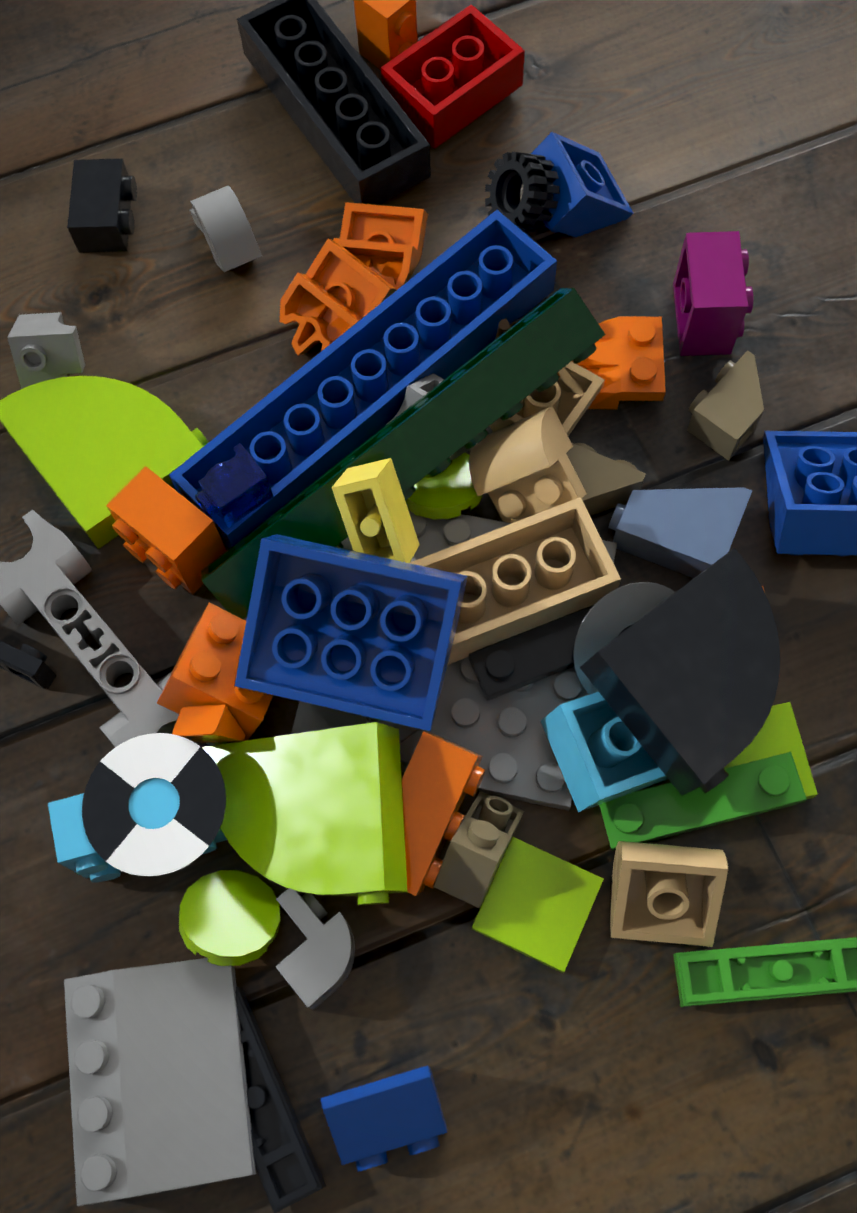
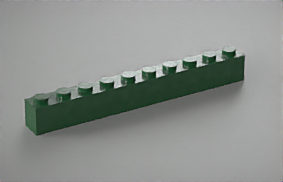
[201,288,606,619]

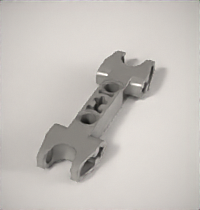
[0,509,226,747]

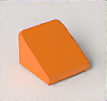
[172,704,246,743]

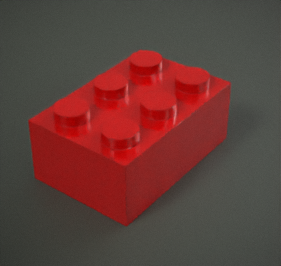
[381,4,525,149]

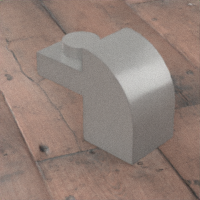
[190,185,262,272]
[276,888,355,1011]

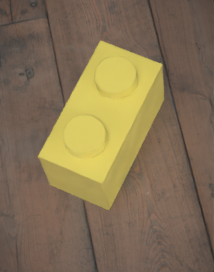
[332,458,420,563]

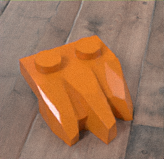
[333,202,428,290]
[279,239,397,356]
[572,316,666,409]

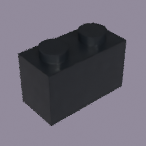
[67,158,137,253]

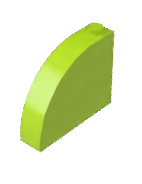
[0,376,209,549]
[203,722,407,905]

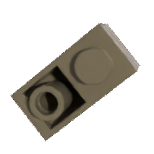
[687,350,764,461]
[566,443,646,516]
[433,791,524,908]

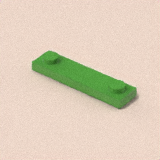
[599,752,807,851]
[673,937,857,1007]

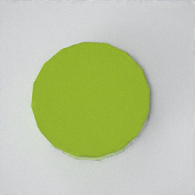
[406,452,484,519]
[179,870,280,966]

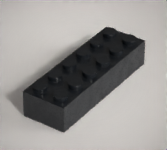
[237,0,431,205]

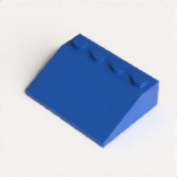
[763,431,857,556]
[234,534,468,731]

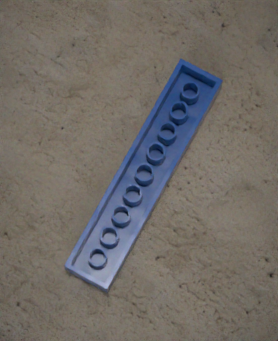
[169,210,557,549]

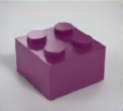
[673,231,753,356]

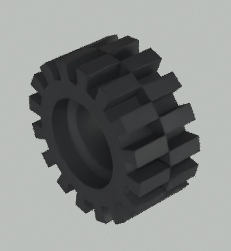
[485,151,559,232]

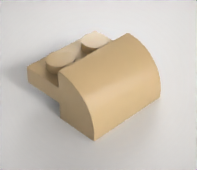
[469,406,587,523]

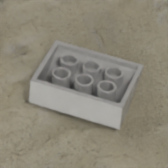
[64,958,256,1206]

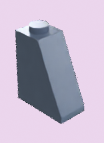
[608,487,752,578]

